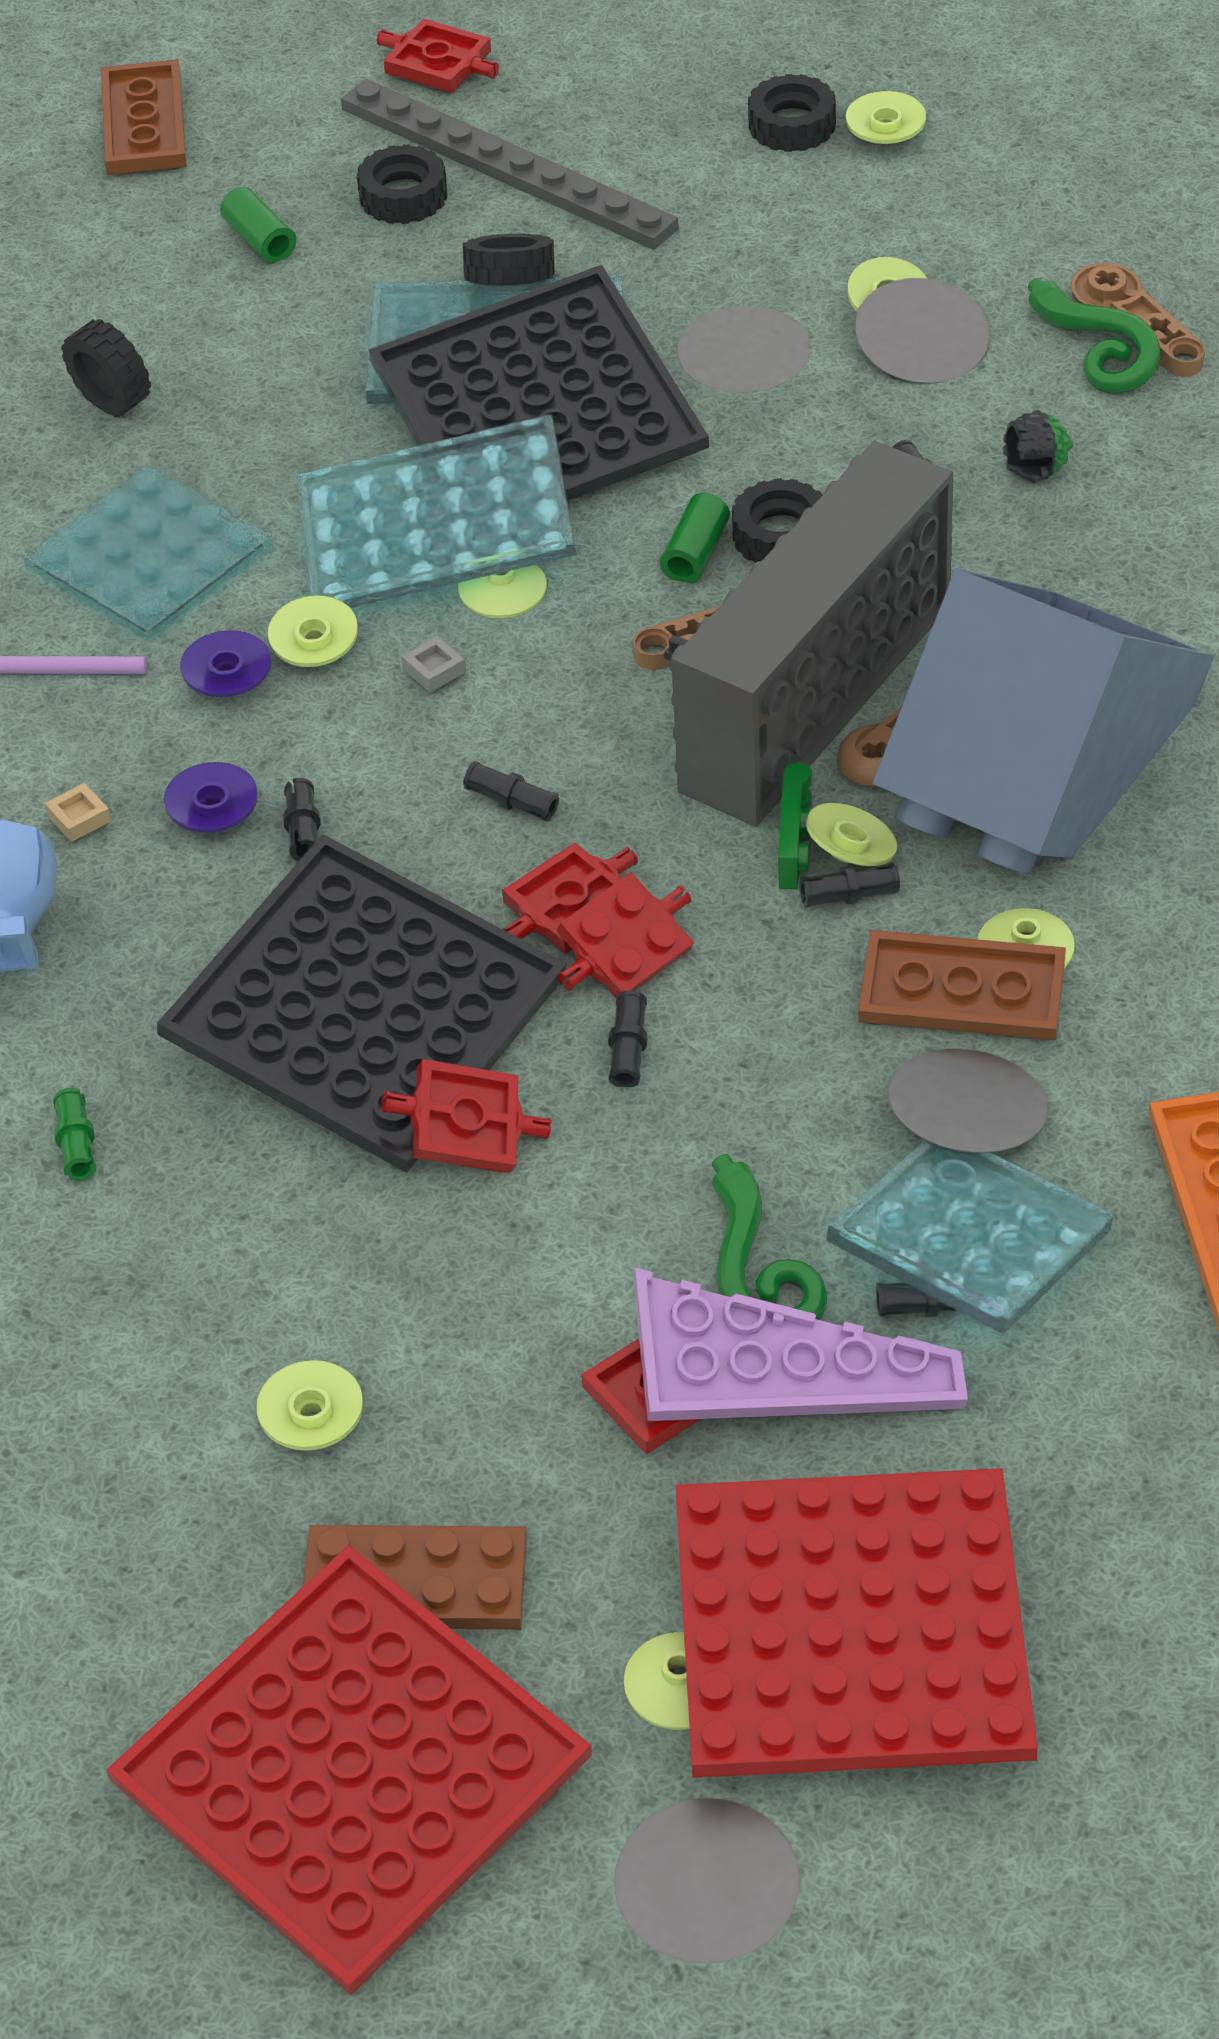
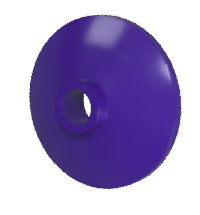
[180,630,271,697]
[164,762,258,833]

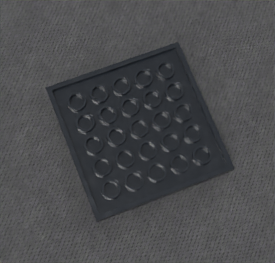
[369,265,709,502]
[157,834,567,1173]

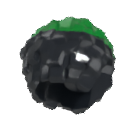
[1003,410,1074,483]

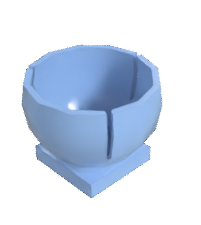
[0,820,58,972]

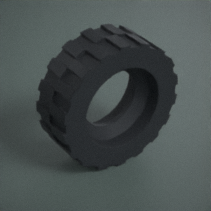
[748,74,836,152]
[357,144,448,224]
[462,233,555,286]
[61,319,151,417]
[732,478,823,563]

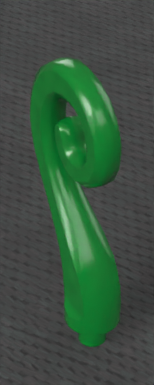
[1028,278,1160,394]
[712,1154,827,1320]

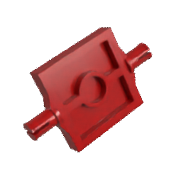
[377,18,499,93]
[502,842,638,954]
[557,872,694,998]
[381,1059,552,1173]

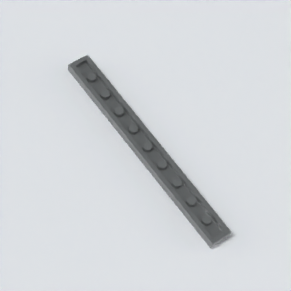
[341,79,679,250]

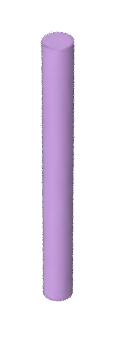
[0,656,148,674]

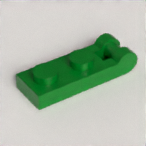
[778,762,812,889]

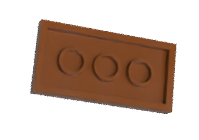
[101,59,187,175]
[858,930,1066,1040]
[303,1525,527,1630]

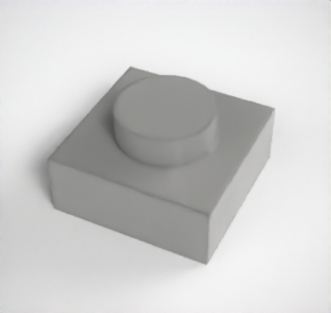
[401,636,466,693]

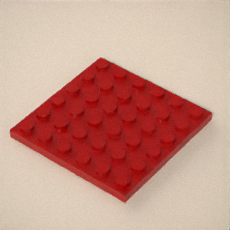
[675,1468,1038,1778]
[107,1544,592,1995]

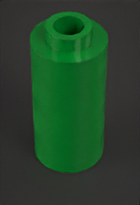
[220,187,296,264]
[660,493,730,584]

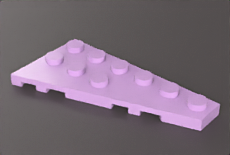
[633,1268,968,1421]

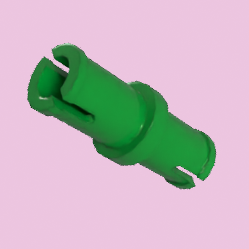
[53,1088,96,1181]

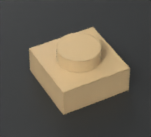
[45,782,111,842]

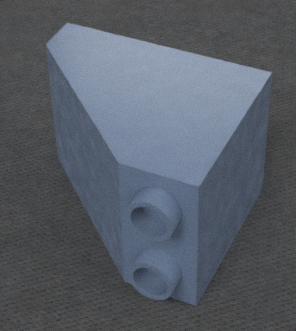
[872,568,1214,874]

